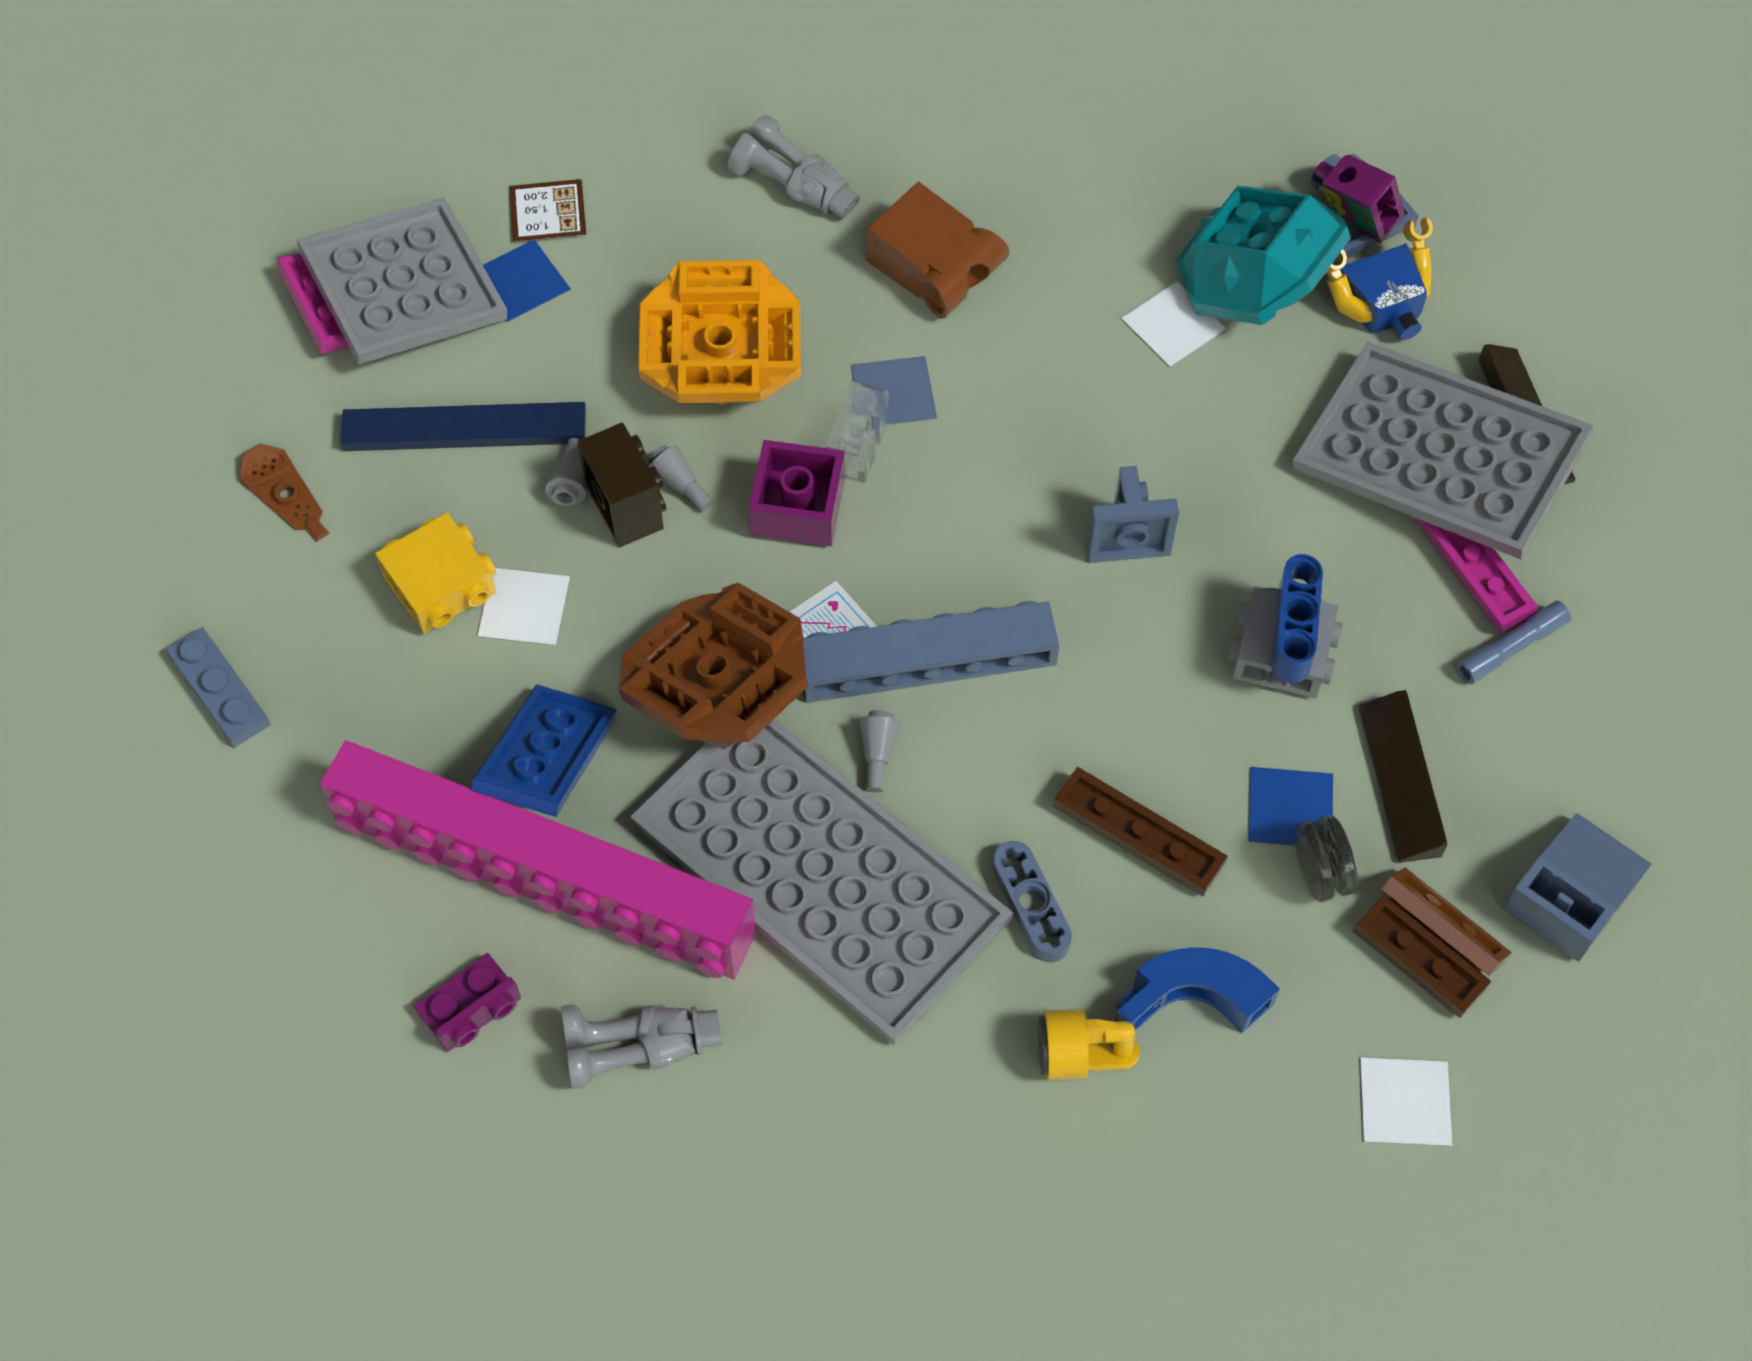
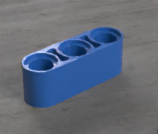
[1271,554,1323,683]

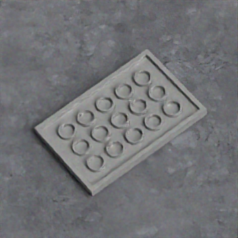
[1293,342,1594,559]

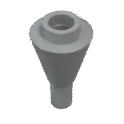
[545,438,586,506]
[648,445,713,512]
[859,710,902,792]

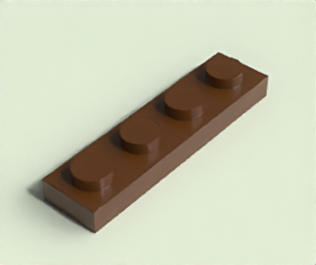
[1053,766,1228,897]

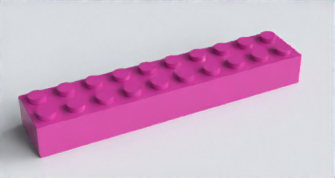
[320,740,756,980]

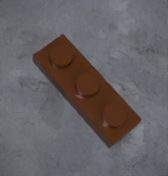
[1353,895,1491,1018]

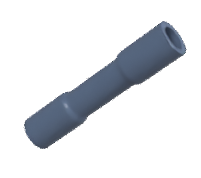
[1456,600,1571,685]

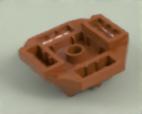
[619,582,808,749]

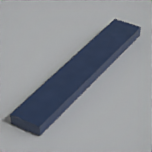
[340,402,586,451]

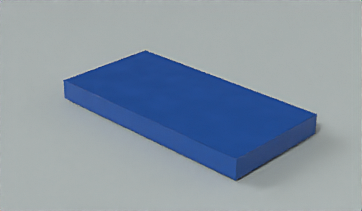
[472,684,617,817]

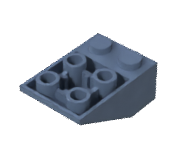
[1503,813,1652,962]

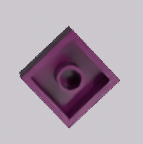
[748,440,845,546]

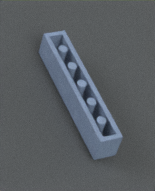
[804,601,1059,703]

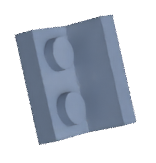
[1086,466,1179,563]

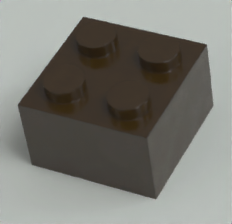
[577,422,667,548]

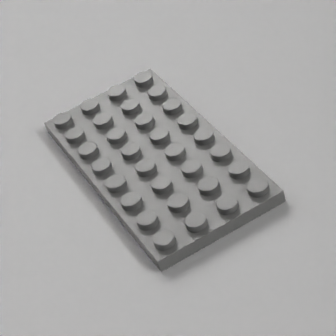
[630,719,1013,1046]

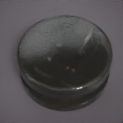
[1294,814,1358,903]

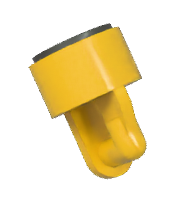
[1038,1009,1140,1080]

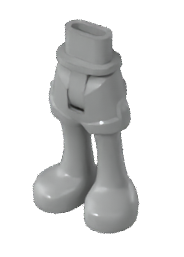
[727,115,860,219]
[561,1004,722,1089]

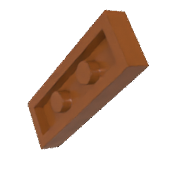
[1382,867,1512,976]

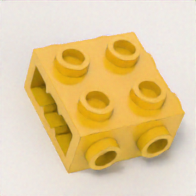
[375,512,497,634]

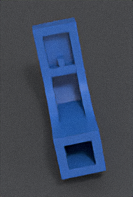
[1115,947,1280,1033]

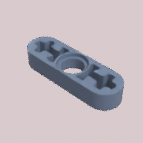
[993,841,1072,962]

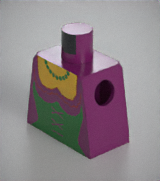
[1312,155,1405,243]

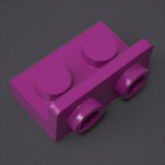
[413,953,521,1052]

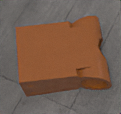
[866,181,1010,319]

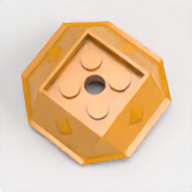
[639,260,801,405]

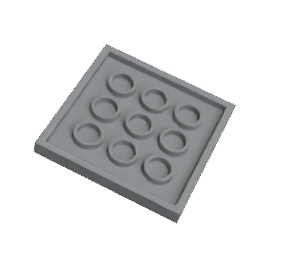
[297,198,507,365]

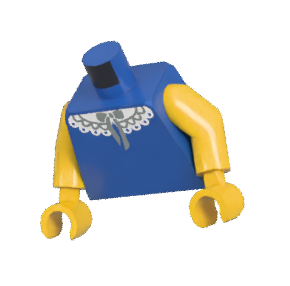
[1326,217,1433,340]

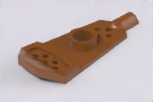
[240,443,330,542]

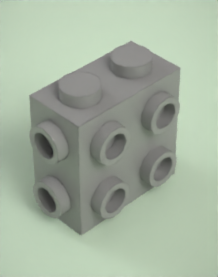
[1228,586,1343,698]

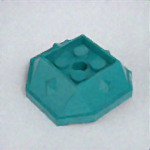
[1176,185,1351,325]

